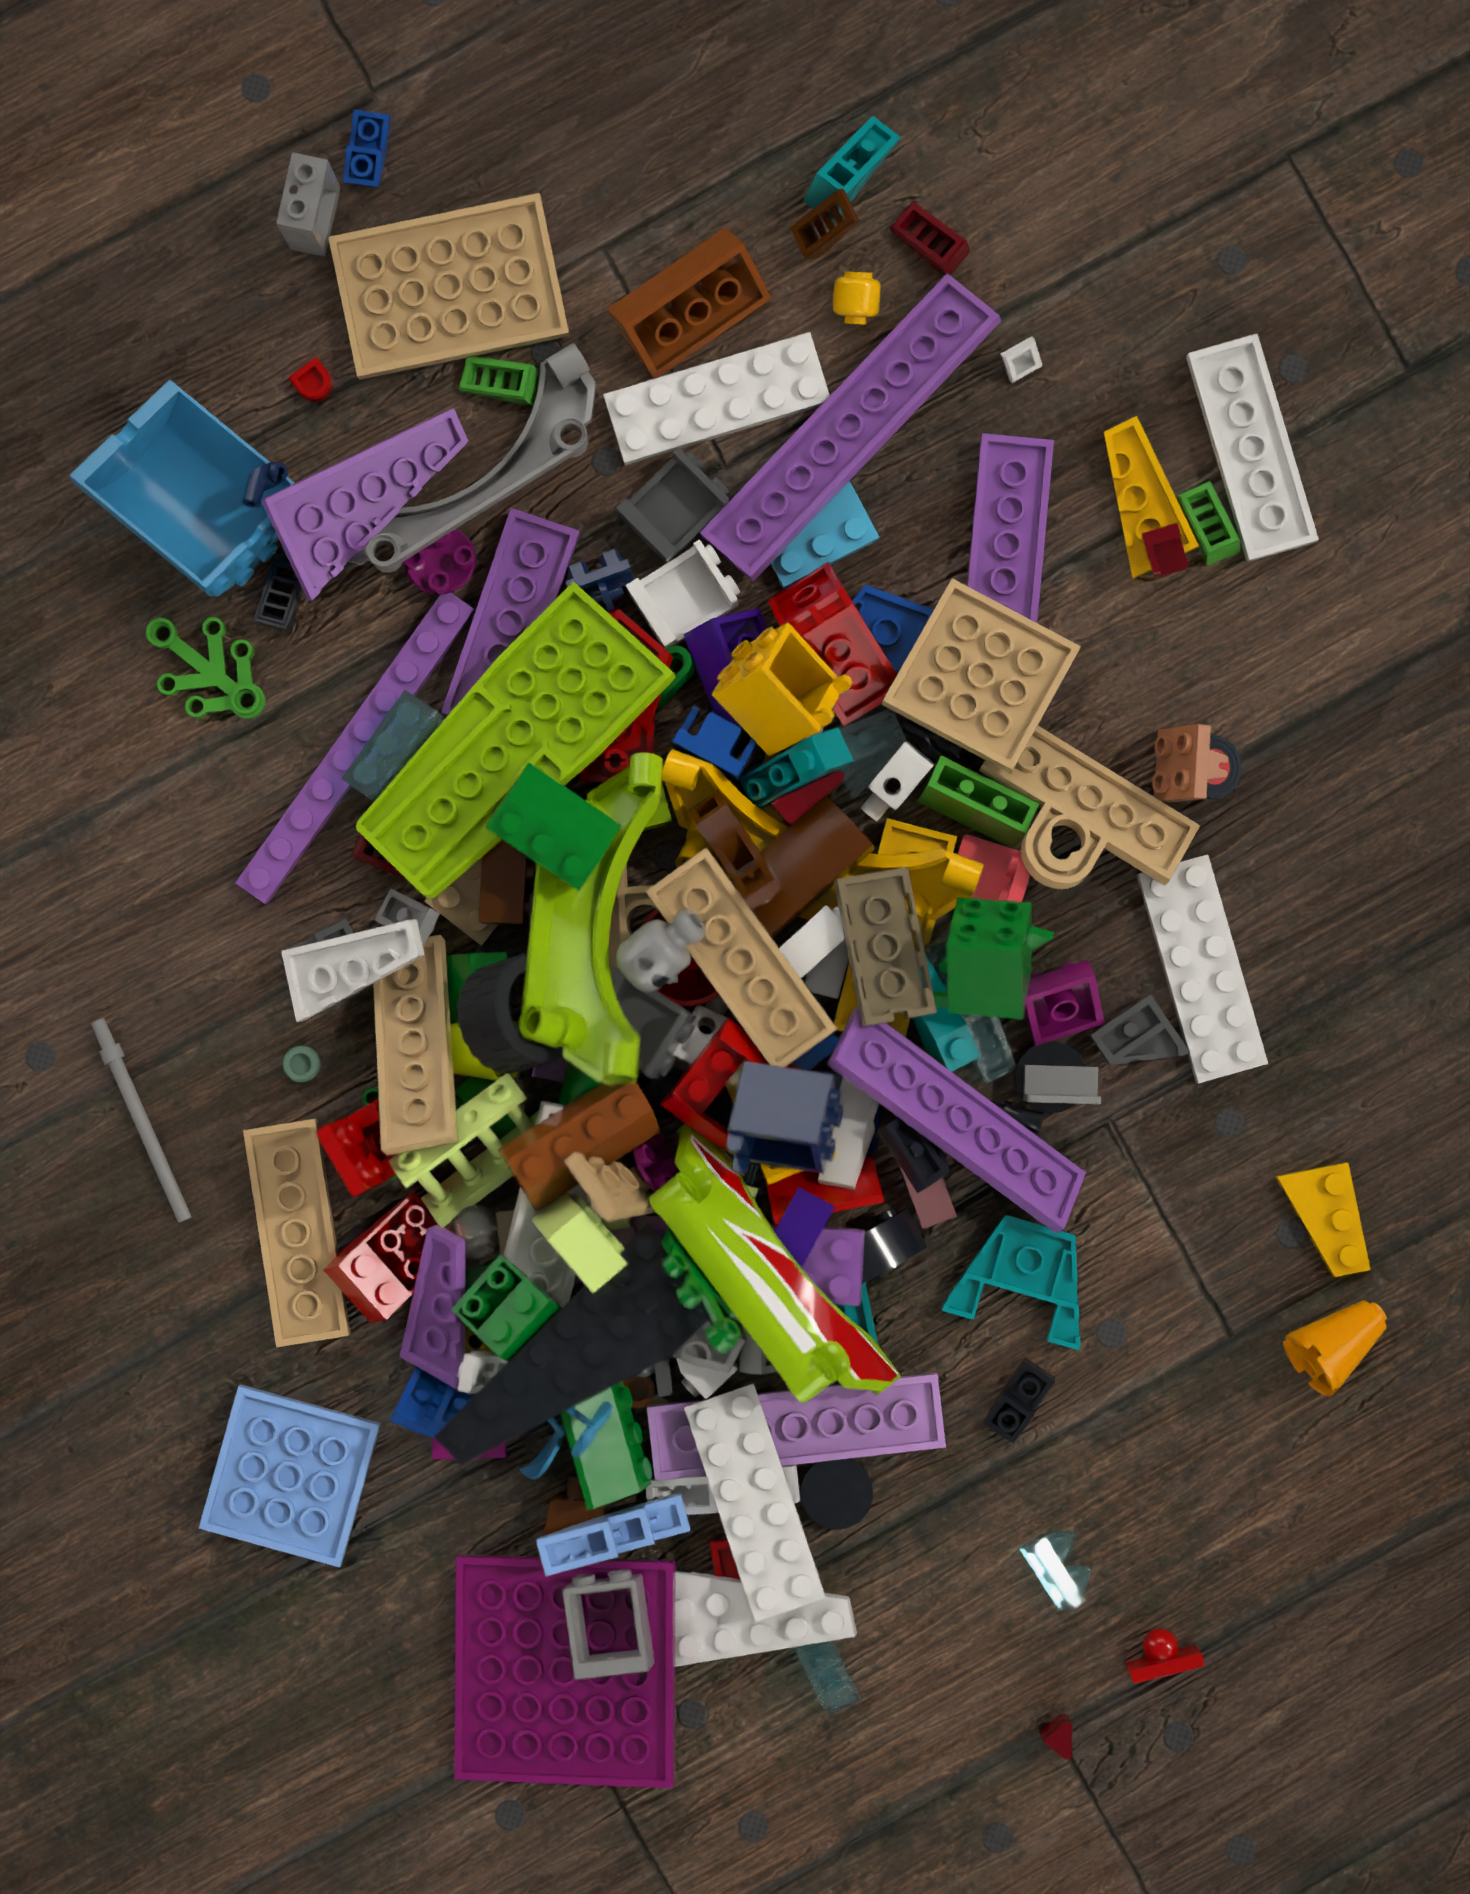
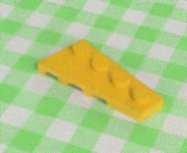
[1104,416,1199,579]

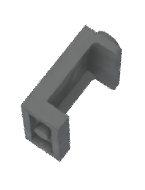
[616,448,729,564]
[611,967,697,1079]

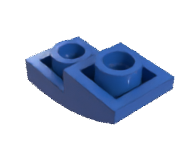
[343,109,391,187]

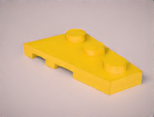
[1274,1162,1371,1277]

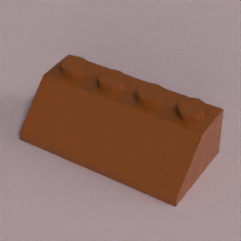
[607,227,772,379]
[498,1081,660,1211]

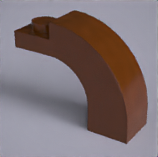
[688,790,782,910]

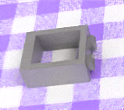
[276,152,341,257]
[563,1569,655,1679]

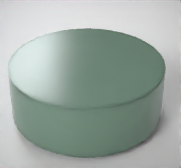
[283,1046,321,1082]

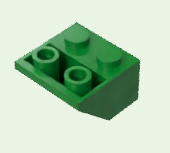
[451,1254,562,1362]

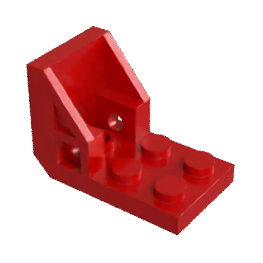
[767,562,898,727]
[315,1098,398,1197]

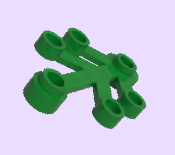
[662,1228,740,1353]

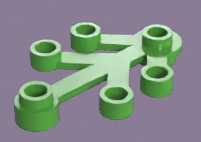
[146,617,266,719]

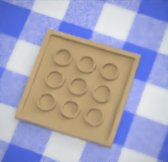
[882,578,1081,774]

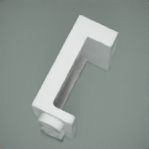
[626,539,740,649]

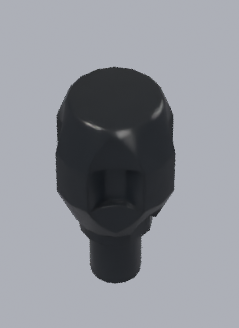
[903,719,965,762]

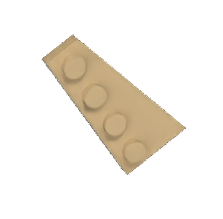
[564,1152,656,1222]

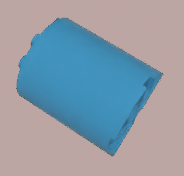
[69,380,295,597]

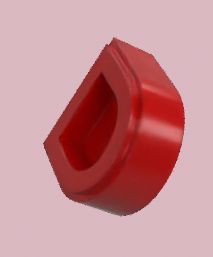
[288,357,333,402]

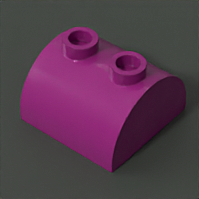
[1024,960,1105,1046]

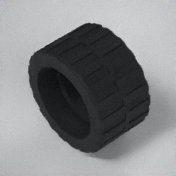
[457,953,563,1073]

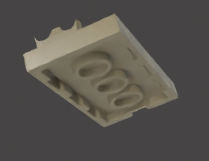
[834,867,937,1027]

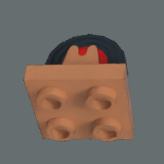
[1152,724,1241,803]

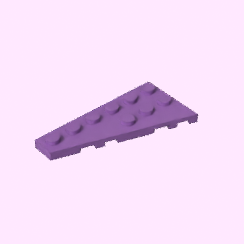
[260,408,469,601]

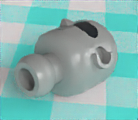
[616,910,706,992]

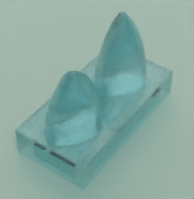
[1019,1531,1090,1610]

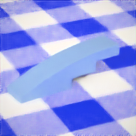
[536,1493,690,1576]

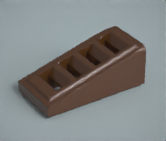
[790,188,859,259]

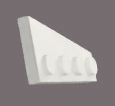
[281,919,424,1022]

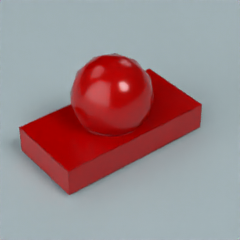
[1125,1628,1205,1684]

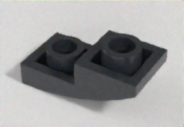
[983,1357,1055,1444]

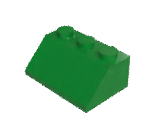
[486,762,621,891]
[561,1381,652,1510]

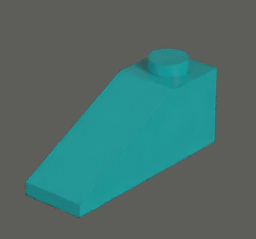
[803,116,901,221]
[912,954,980,1072]

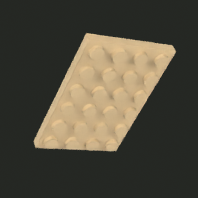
[328,193,570,380]

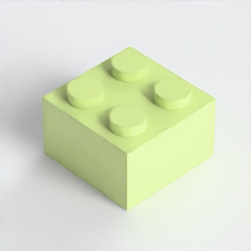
[531,1192,628,1293]

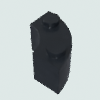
[862,1207,927,1284]

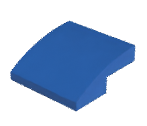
[389,1366,477,1438]

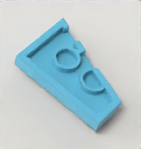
[770,481,879,589]

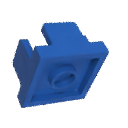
[672,706,758,784]

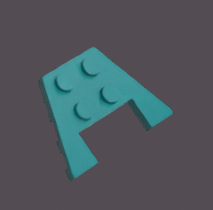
[941,1214,1081,1350]

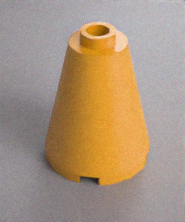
[1283,1300,1387,1397]

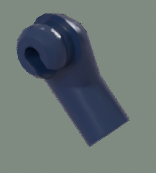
[242,462,288,508]

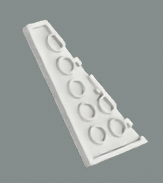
[675,1571,857,1667]

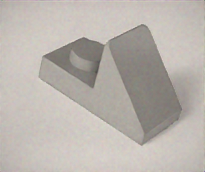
[374,888,440,946]

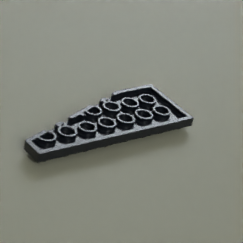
[434,1224,722,1465]

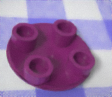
[403,529,476,594]
[633,1130,680,1191]

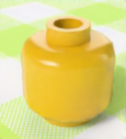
[833,271,881,324]

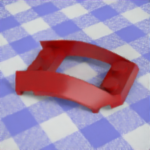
[660,1017,803,1166]

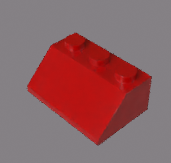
[765,1155,884,1224]

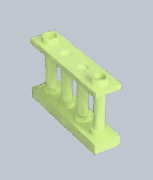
[388,1073,539,1228]

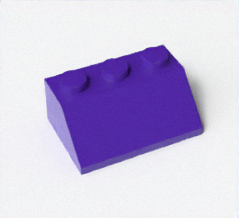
[683,608,768,730]

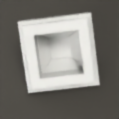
[1001,336,1043,383]

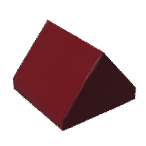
[1039,1714,1072,1760]

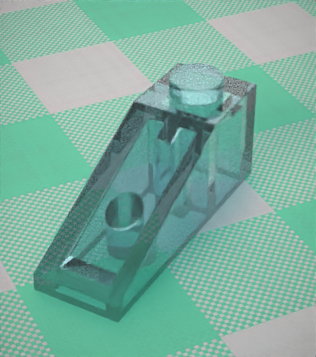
[794,1640,863,1716]

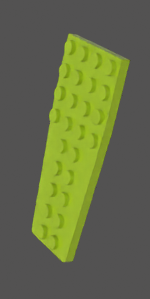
[356,581,676,899]

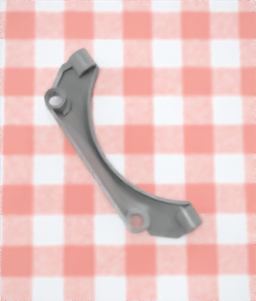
[348,343,596,573]

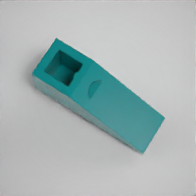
[739,728,854,809]

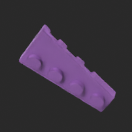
[399,1225,465,1389]

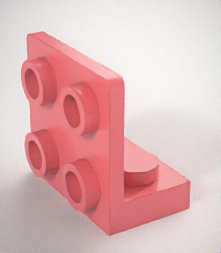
[957,834,1030,902]

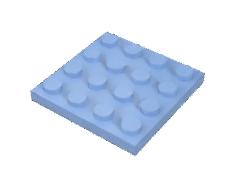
[199,1385,381,1567]

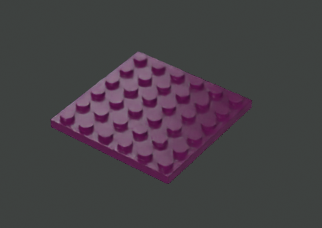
[454,1554,675,1788]

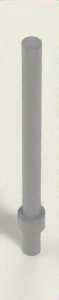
[91,1018,192,1223]

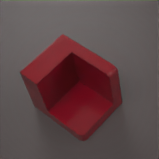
[1142,522,1188,579]

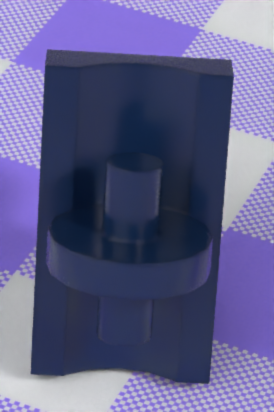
[566,549,634,613]

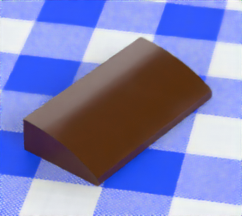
[729,795,875,939]

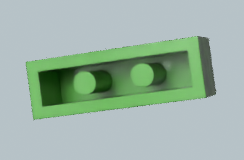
[917,755,1039,849]

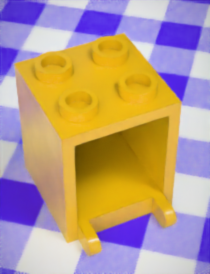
[712,623,852,756]

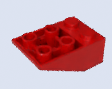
[323,1191,447,1323]

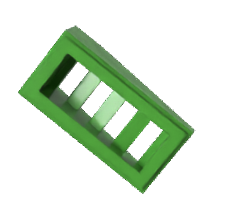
[459,356,540,406]
[1177,481,1241,565]

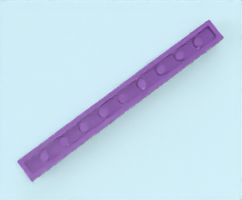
[236,593,475,904]

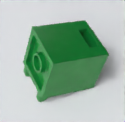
[933,897,1032,1019]

